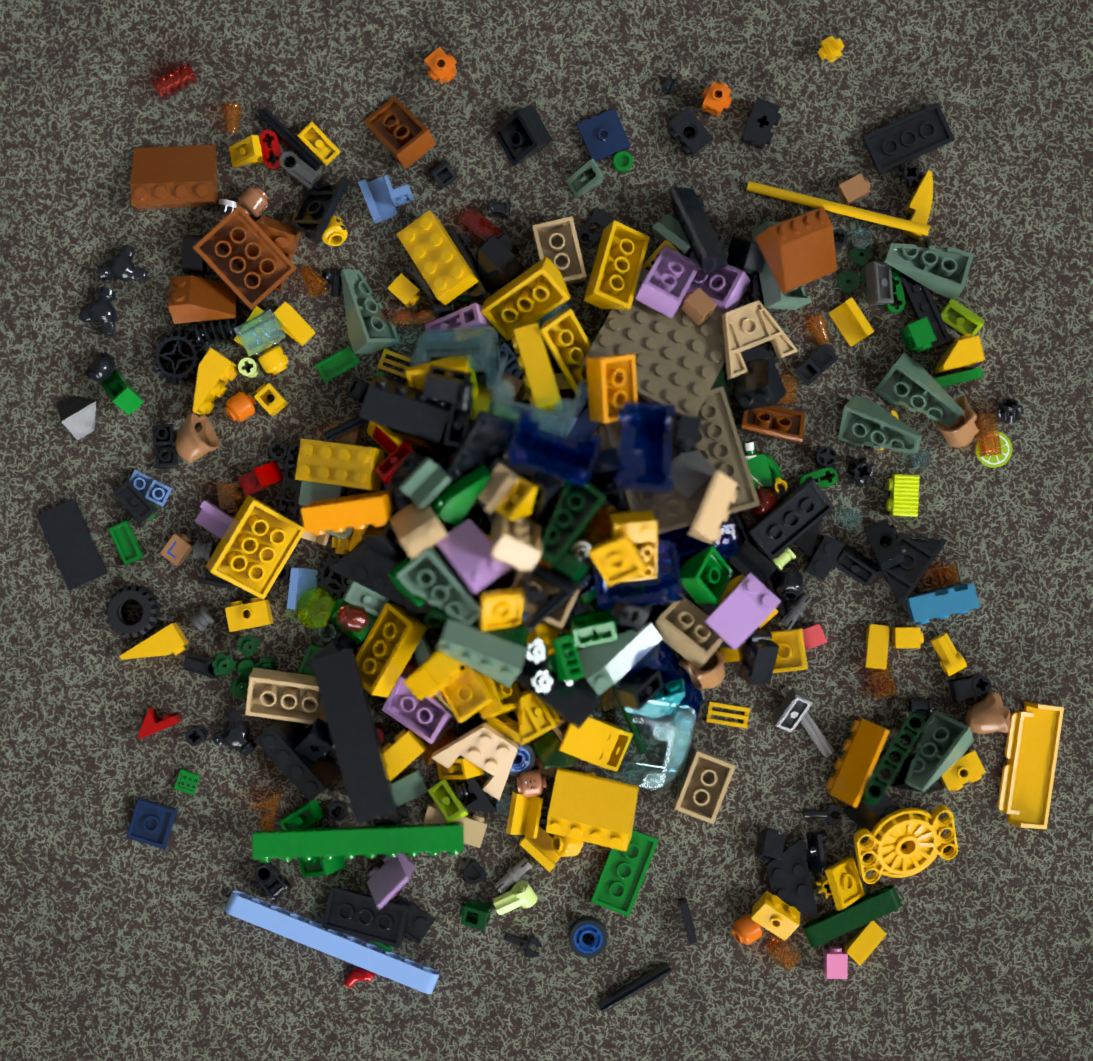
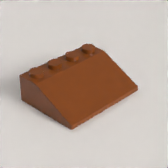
[130,145,218,210]
[193,205,297,310]
[755,207,837,293]

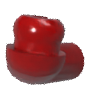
[344,967,374,988]

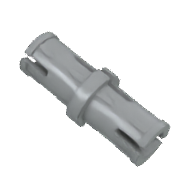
[494,857,533,894]

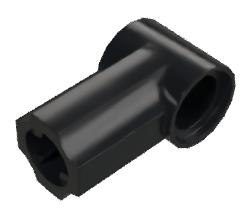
[183,652,225,679]

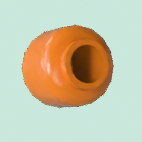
[224,392,256,422]
[732,914,762,945]

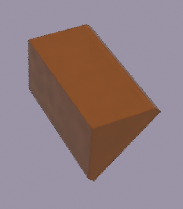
[738,405,805,444]

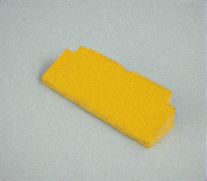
[997,702,1064,829]

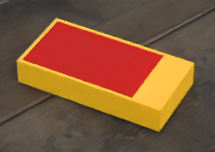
[366,421,404,454]

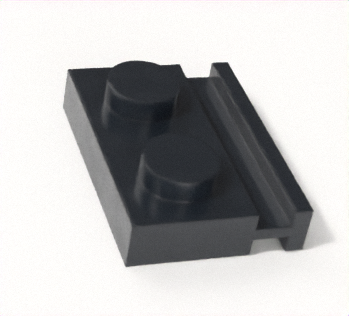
[397,896,436,945]

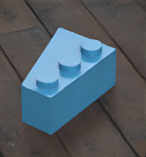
[905,582,980,625]

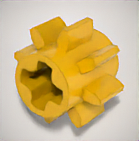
[818,36,845,63]
[331,535,352,555]
[815,873,832,899]

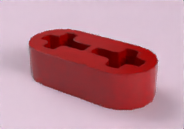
[259,130,282,170]

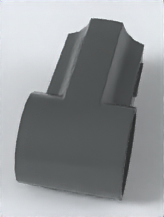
[280,152,321,189]

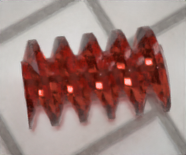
[150,59,197,100]

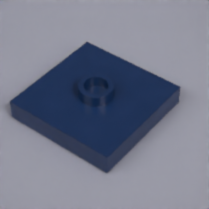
[577,108,631,162]
[126,797,178,849]

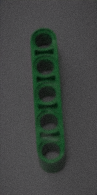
[425,604,529,648]
[862,713,925,805]
[802,885,902,947]

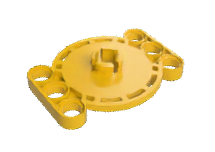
[854,805,958,884]

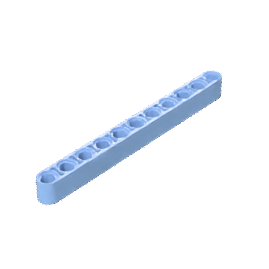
[224,890,439,994]

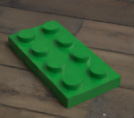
[591,829,659,917]

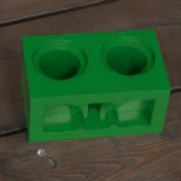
[899,317,937,354]
[572,610,618,648]

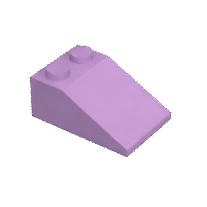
[636,245,700,319]
[687,251,751,313]
[435,519,510,595]
[704,573,781,650]
[382,676,453,744]
[367,853,415,909]

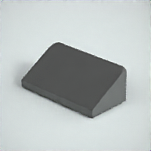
[865,262,894,305]
[772,688,813,733]

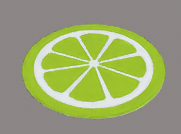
[976,431,1012,468]

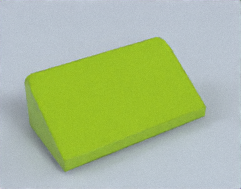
[940,299,985,337]
[428,779,469,824]

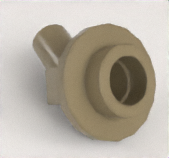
[571,539,592,559]

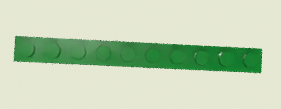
[252,823,464,862]

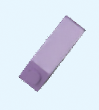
[425,303,492,344]

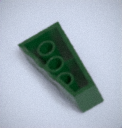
[539,473,606,569]

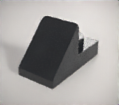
[464,777,497,814]

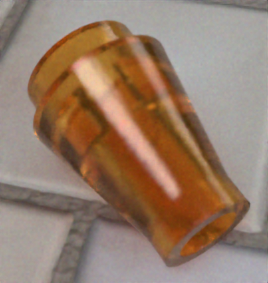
[222,103,243,133]
[300,266,327,297]
[806,313,830,346]

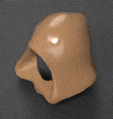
[934,396,980,447]
[175,413,220,463]
[678,650,725,690]
[965,692,1012,734]

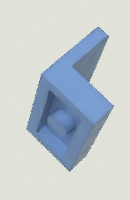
[384,174,415,207]
[358,177,398,224]
[287,567,318,610]

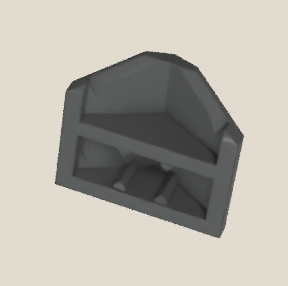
[668,451,716,500]

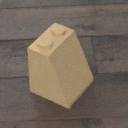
[389,502,448,558]

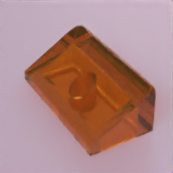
[421,727,458,766]

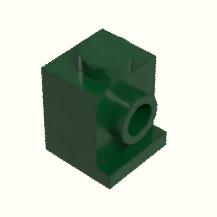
[555,552,589,583]
[459,898,493,931]

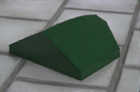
[532,731,579,769]

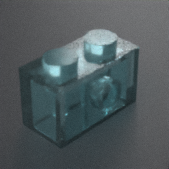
[234,310,286,356]

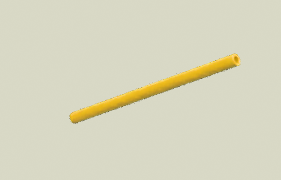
[746,181,930,236]

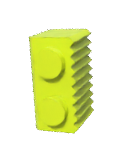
[886,474,920,517]

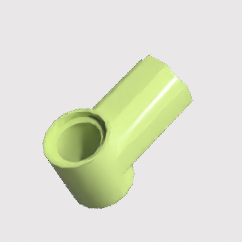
[493,880,537,915]

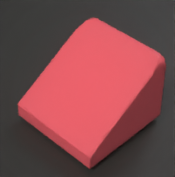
[802,623,827,650]

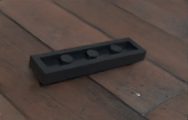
[898,273,951,349]

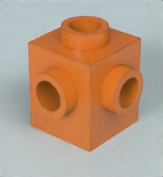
[424,47,457,84]
[701,81,732,117]

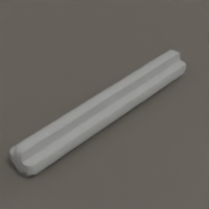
[780,685,834,757]

